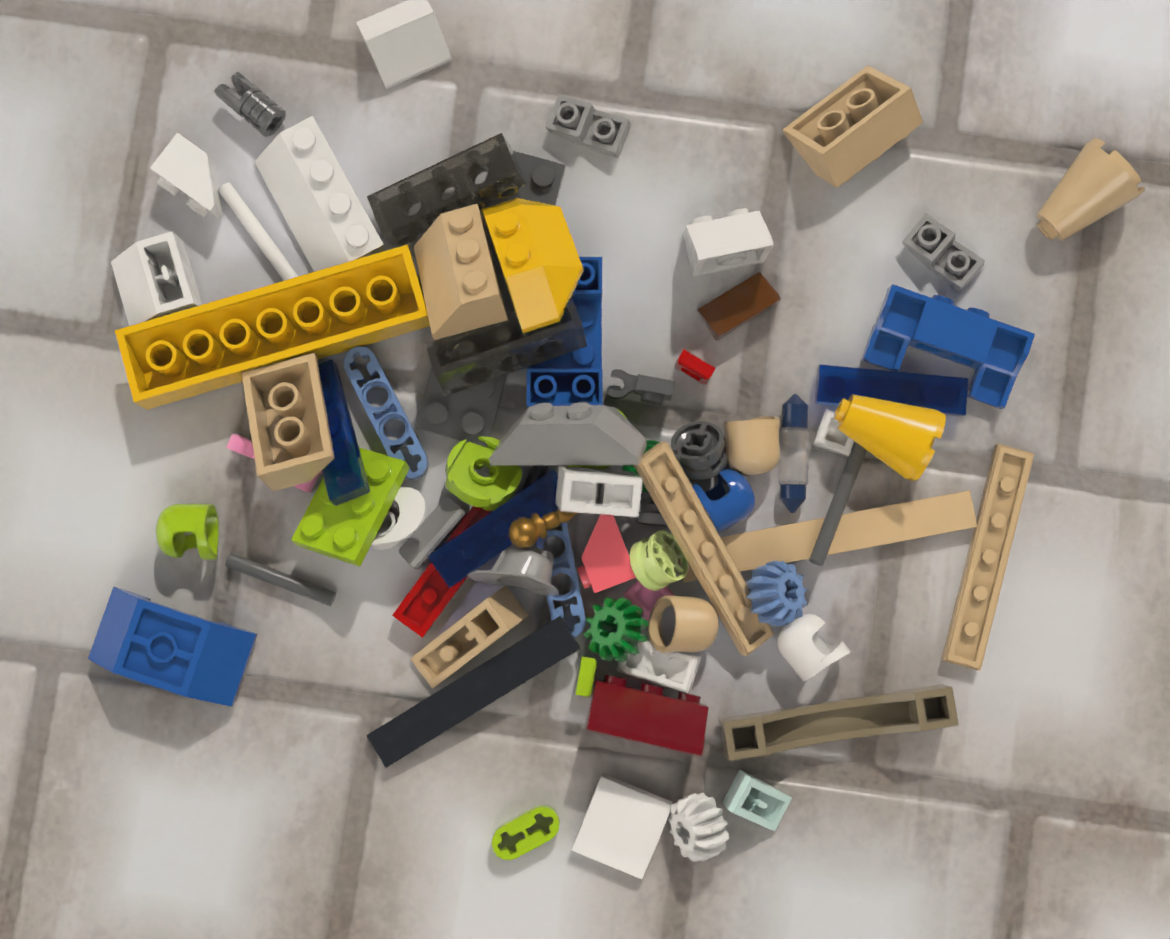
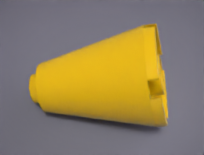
[833,394,946,481]

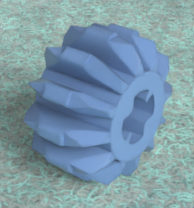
[746,561,808,626]

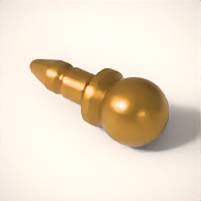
[508,509,577,548]

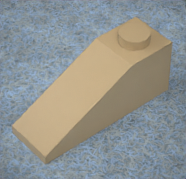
[410,586,529,689]

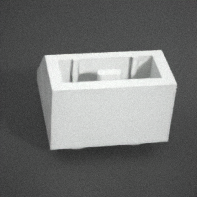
[111,231,202,326]

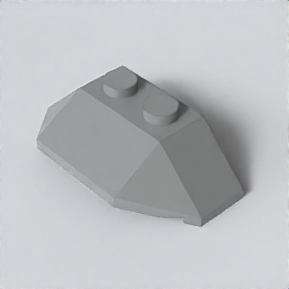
[489,402,647,465]

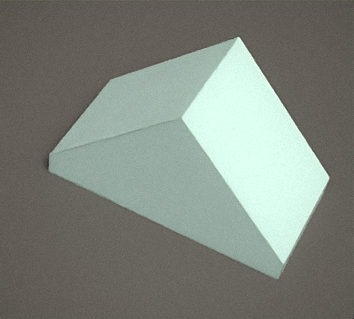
[722,769,792,831]

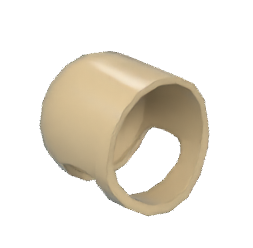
[724,416,780,475]
[648,595,719,653]

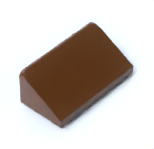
[697,272,781,341]

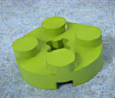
[445,436,522,511]

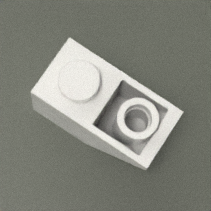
[150,133,223,220]

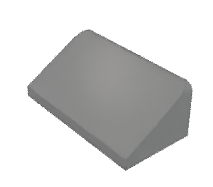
[399,497,467,569]

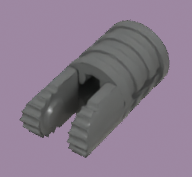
[214,72,286,137]

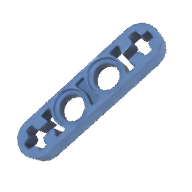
[343,346,429,480]
[530,494,586,637]

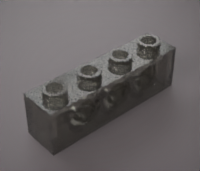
[367,133,526,246]
[425,297,587,397]

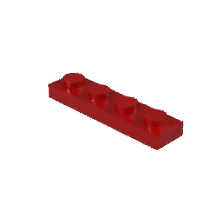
[392,506,513,638]

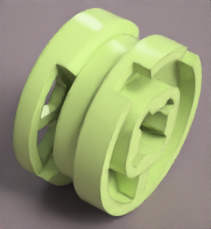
[630,530,688,591]

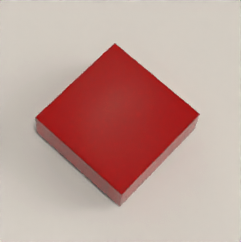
[675,349,716,385]

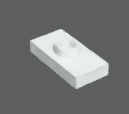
[616,641,701,694]

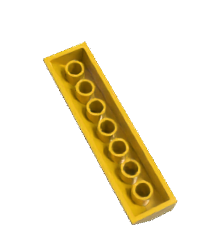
[115,244,430,410]

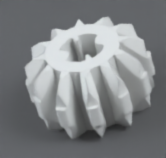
[668,793,730,862]

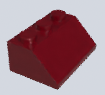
[585,674,709,756]

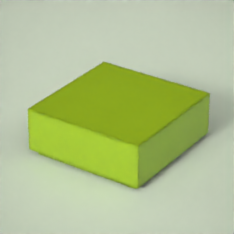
[575,656,597,697]

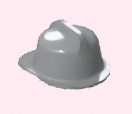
[468,545,559,596]

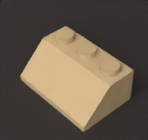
[782,66,923,188]
[414,204,508,340]
[241,353,335,491]

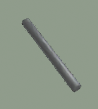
[809,441,867,566]

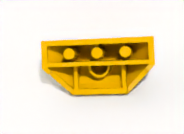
[481,198,583,333]

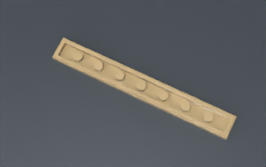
[678,490,978,582]

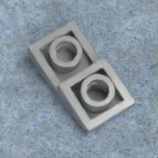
[546,94,631,158]
[902,214,985,293]

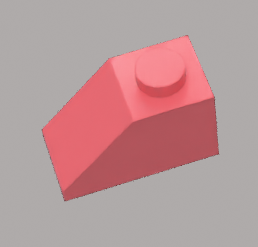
[577,514,636,593]

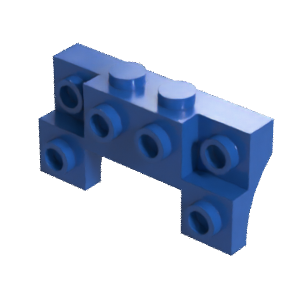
[861,284,1035,409]

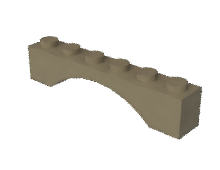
[719,684,959,761]

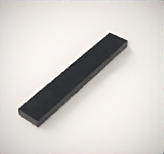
[366,615,581,768]

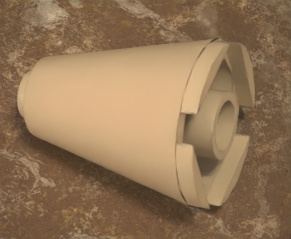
[1036,138,1145,241]

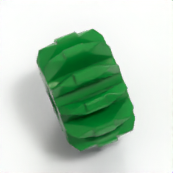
[583,597,649,662]

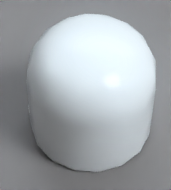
[777,614,851,682]

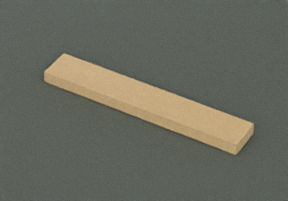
[634,441,774,656]
[941,444,1034,671]

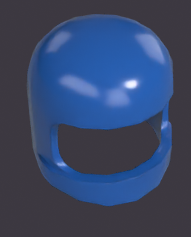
[692,469,755,534]

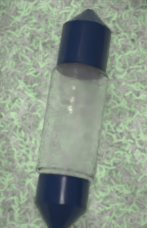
[778,394,809,513]

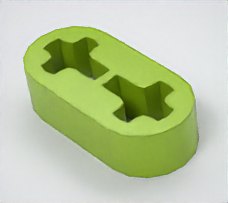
[492,804,560,860]

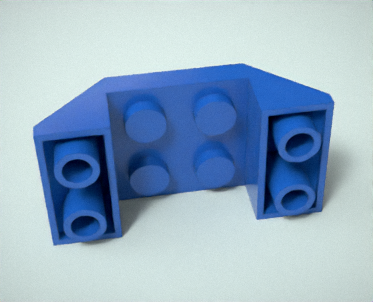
[527,257,603,407]
[88,587,258,706]

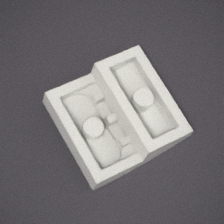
[572,773,673,879]

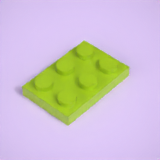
[291,442,410,567]

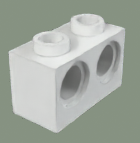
[555,465,642,517]

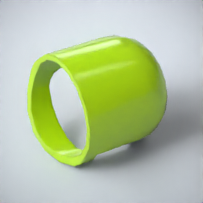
[156,503,219,560]

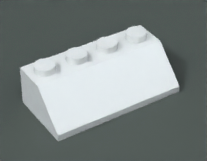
[254,115,387,272]

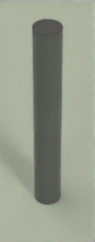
[225,553,336,607]

